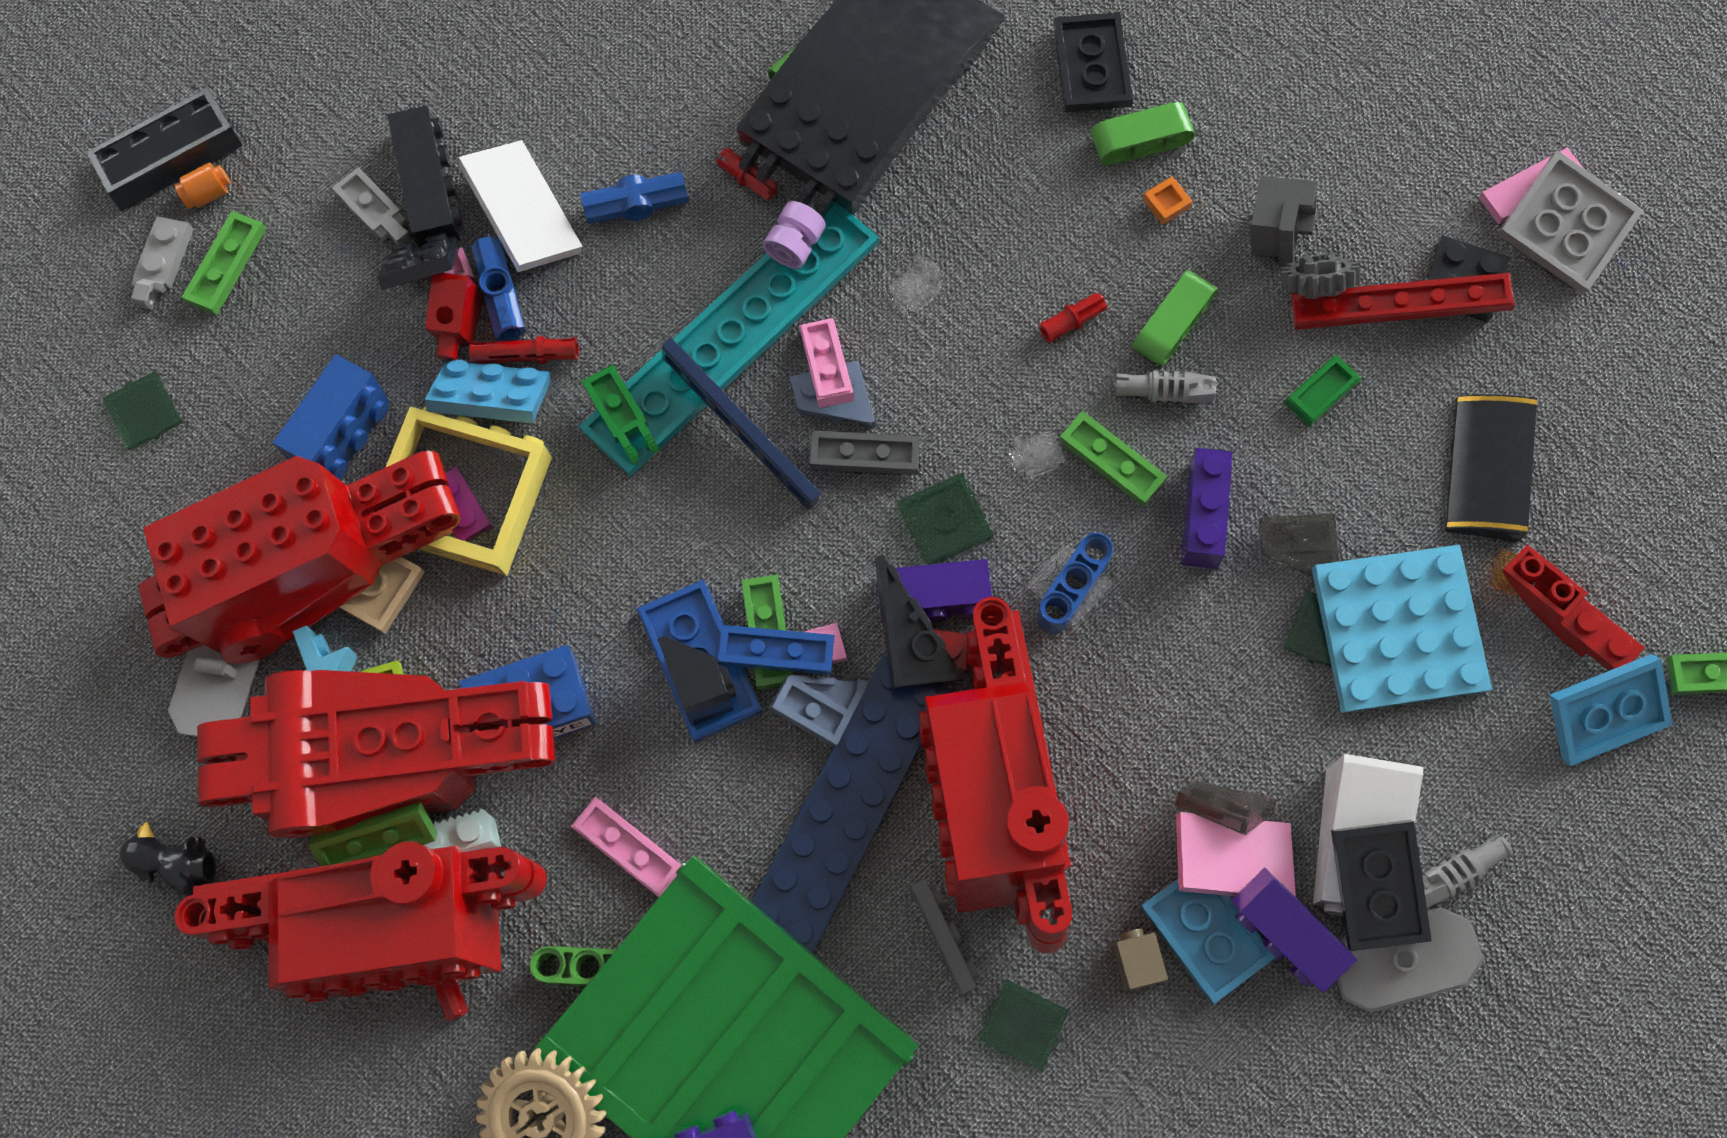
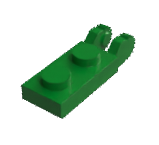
[581,364,660,465]

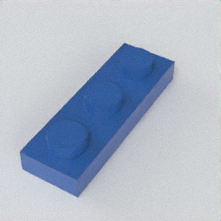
[718,625,835,675]

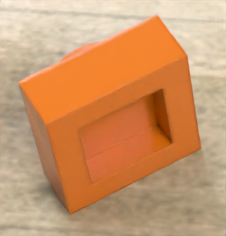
[1143,176,1193,225]

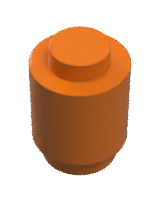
[174,162,231,209]

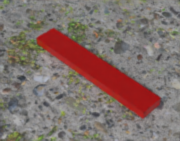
[1291,273,1515,330]

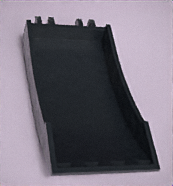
[737,0,1005,218]

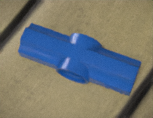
[580,171,689,225]
[471,236,526,341]

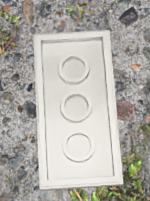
[458,140,582,272]

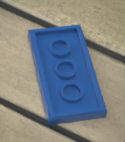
[636,579,763,743]

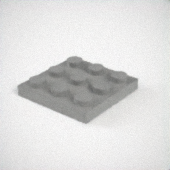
[1497,150,1644,295]

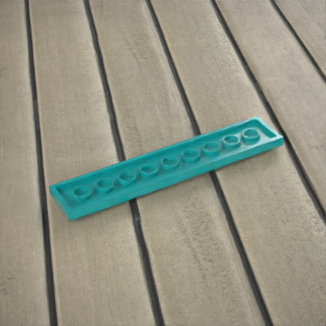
[578,203,879,478]

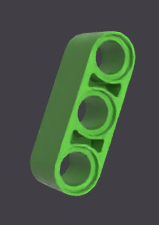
[1090,102,1195,166]
[1132,270,1218,367]
[530,946,616,988]

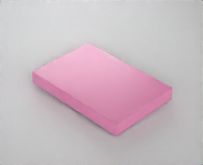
[1176,812,1296,897]

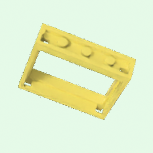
[385,406,552,576]

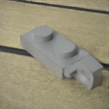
[332,167,413,246]
[131,216,193,310]

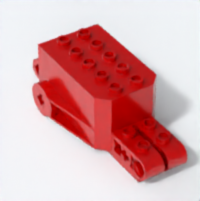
[138,451,461,664]
[919,597,1072,953]
[197,670,555,838]
[174,841,547,1002]

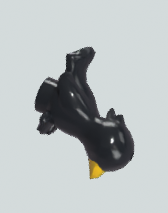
[120,822,216,901]

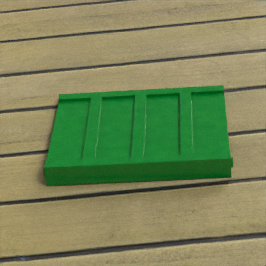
[532,856,918,1138]

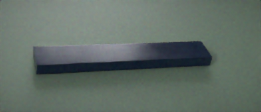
[662,337,821,510]

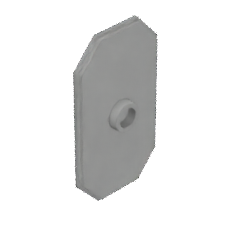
[168,645,259,737]
[1336,907,1485,1012]

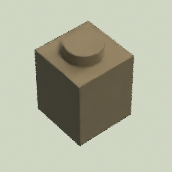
[1112,929,1168,992]

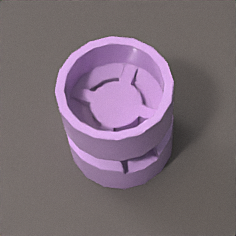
[762,201,826,269]

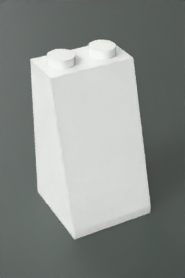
[1313,754,1424,916]

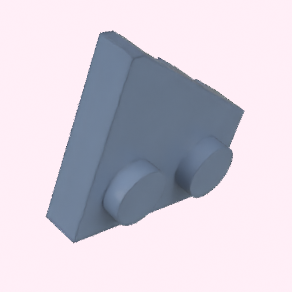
[789,360,875,428]
[768,675,868,747]

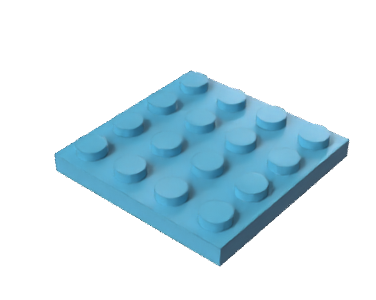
[1312,544,1492,713]

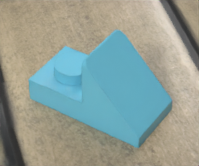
[293,625,357,671]

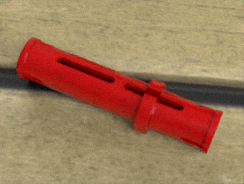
[469,336,579,364]

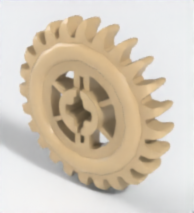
[476,1048,606,1138]

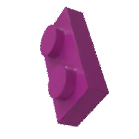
[445,466,493,542]

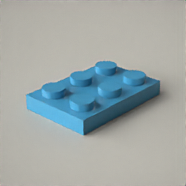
[425,360,550,423]
[1549,654,1672,766]
[1139,879,1276,1005]

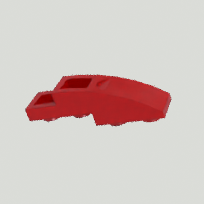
[1502,544,1646,671]

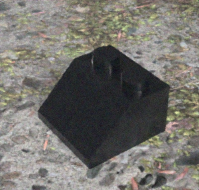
[658,636,737,726]

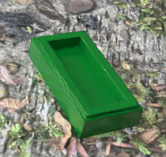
[1284,354,1362,427]

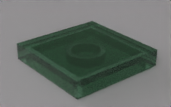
[897,473,994,565]

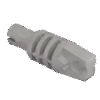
[1115,370,1216,404]
[1422,834,1513,908]

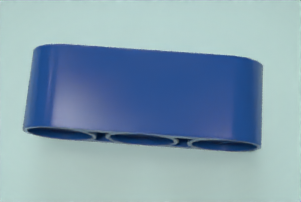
[1037,533,1113,634]

